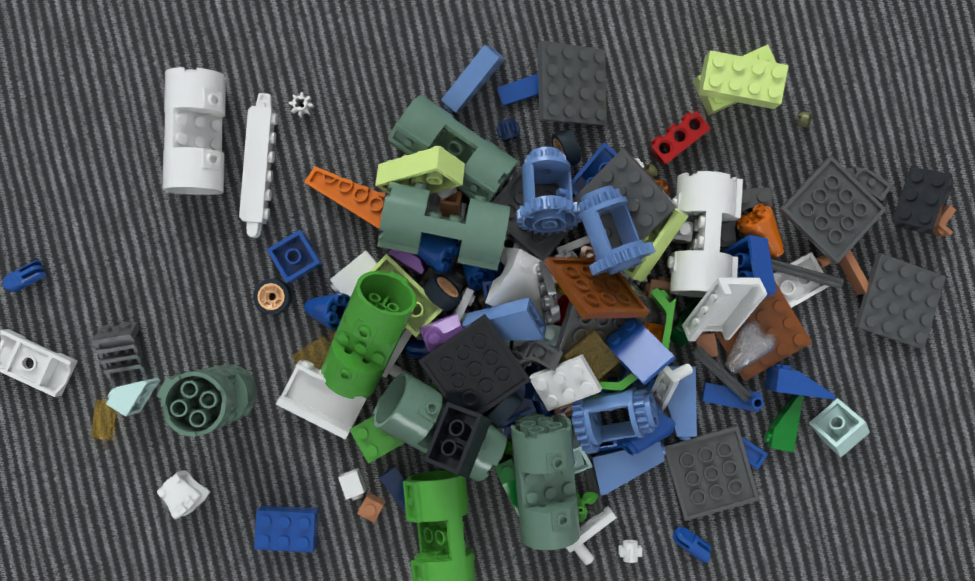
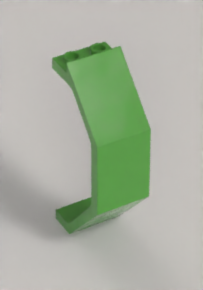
[599,288,676,391]

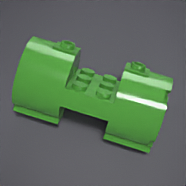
[321,270,417,399]
[403,470,476,581]

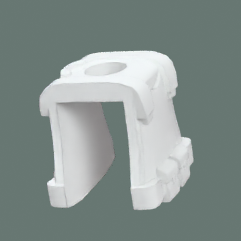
[157,470,210,520]

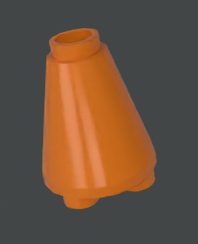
[736,204,784,259]

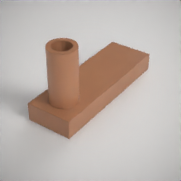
[816,250,869,295]

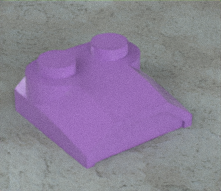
[388,250,430,277]
[419,313,463,352]

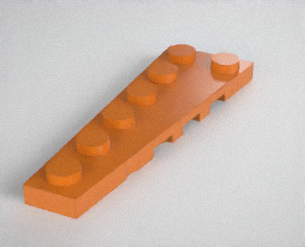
[304,167,387,232]

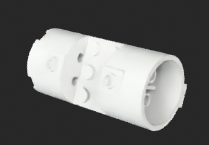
[163,67,226,195]
[667,171,743,298]

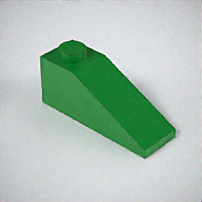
[764,394,804,452]
[494,455,519,516]

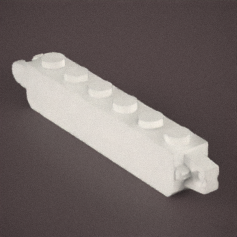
[239,93,278,238]

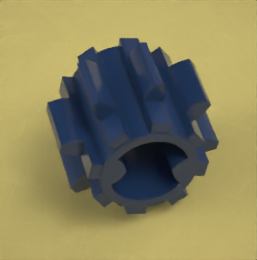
[496,118,520,142]

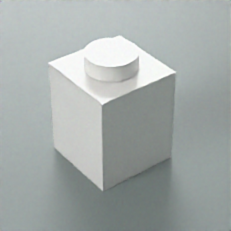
[338,468,367,500]

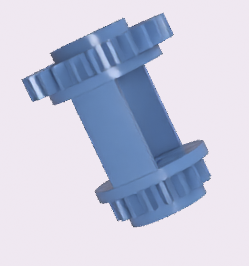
[516,147,581,235]
[578,185,656,276]
[571,387,659,454]

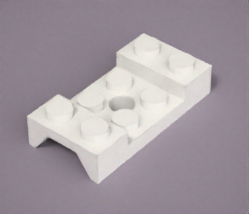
[0,329,78,397]

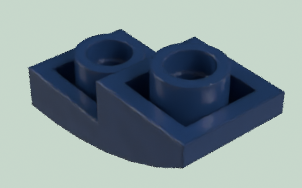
[379,465,405,511]

